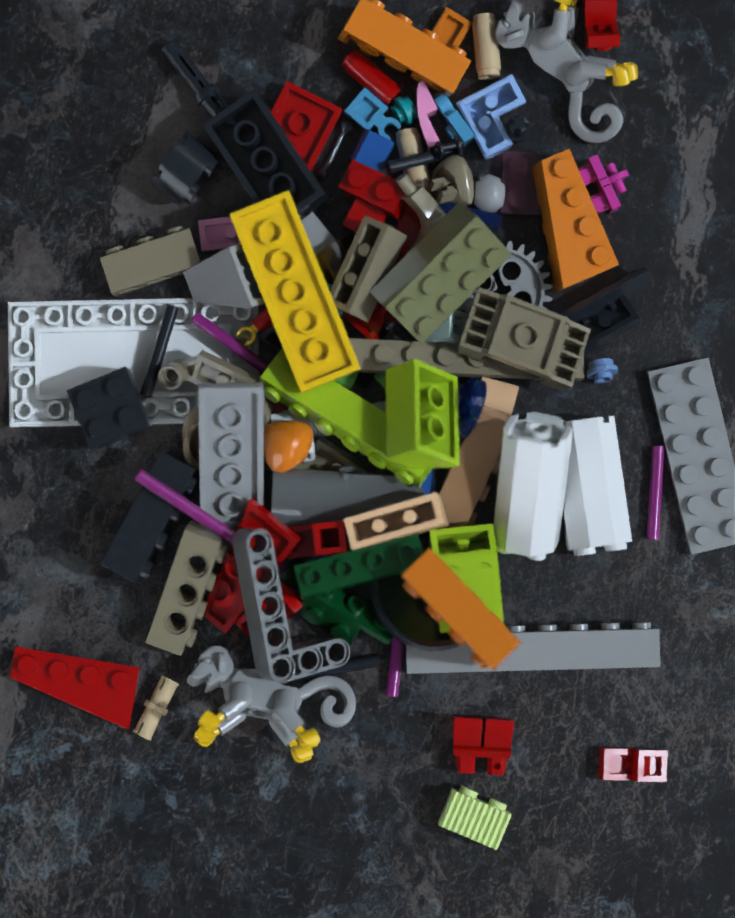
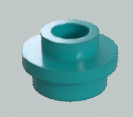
[391,96,418,127]

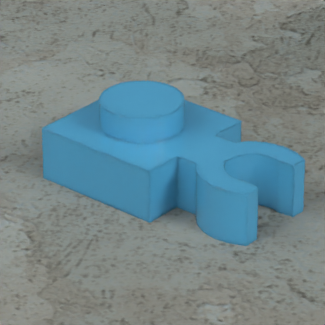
[344,87,401,140]
[434,93,475,148]

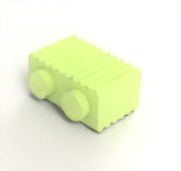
[438,785,512,850]

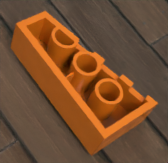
[337,0,471,97]
[532,149,619,293]
[401,548,522,670]

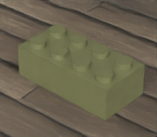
[370,202,511,344]

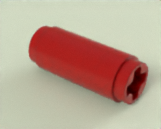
[341,49,402,107]

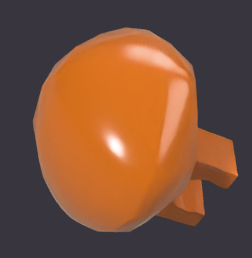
[264,421,313,473]

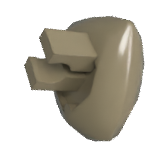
[427,155,475,206]

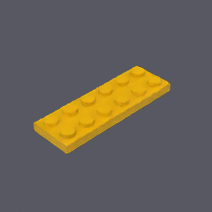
[229,190,361,393]

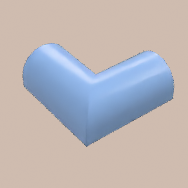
[456,74,526,159]

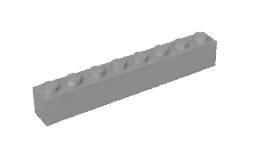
[406,622,661,674]

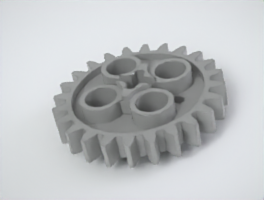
[456,241,553,314]

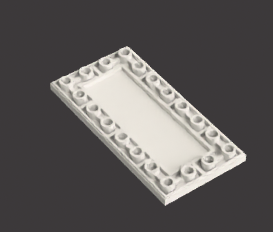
[8,298,260,427]

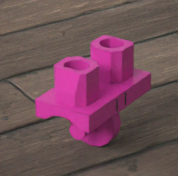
[578,155,630,214]

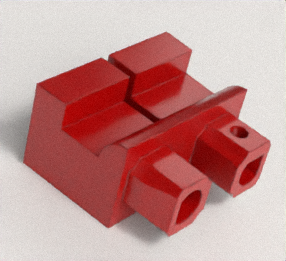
[453,715,514,775]

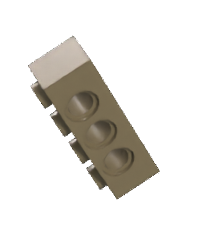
[146,521,228,656]

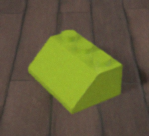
[386,358,459,468]

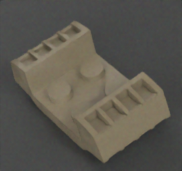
[459,287,591,391]

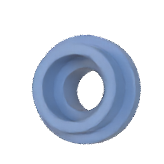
[586,358,618,383]

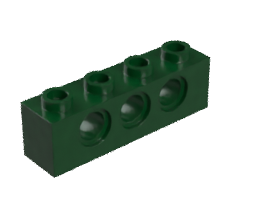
[292,533,423,600]

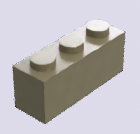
[330,215,407,322]
[100,226,201,297]

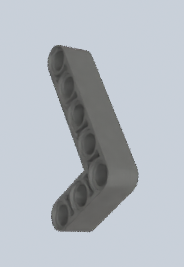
[233,528,350,683]

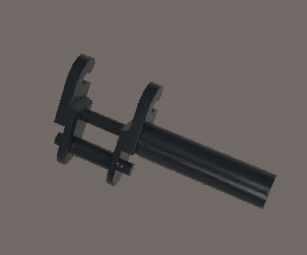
[386,136,464,174]

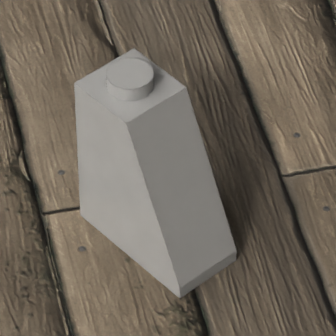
[183,244,265,309]

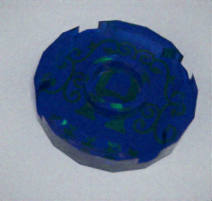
[458,377,487,440]

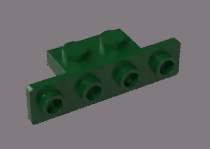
[280,558,393,645]

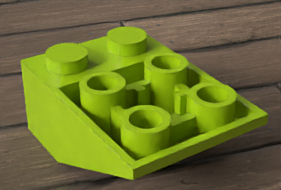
[428,524,504,633]

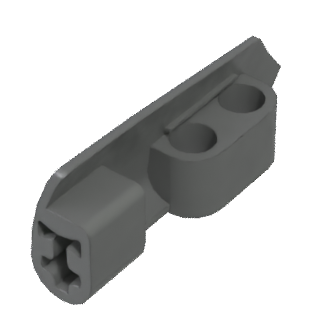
[271,466,425,526]

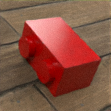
[338,159,409,222]

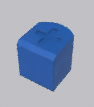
[348,129,394,172]

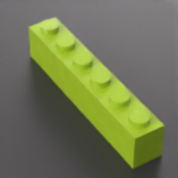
[260,348,433,488]

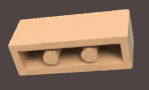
[344,492,449,550]

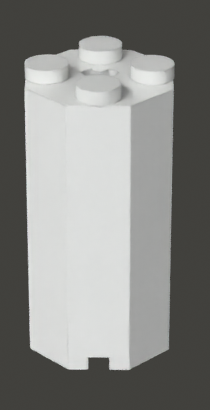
[493,412,573,561]
[562,416,632,556]

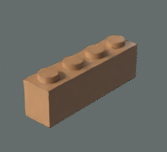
[438,404,510,529]

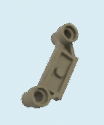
[158,350,273,425]

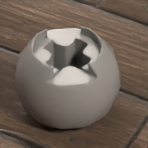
[472,174,505,214]

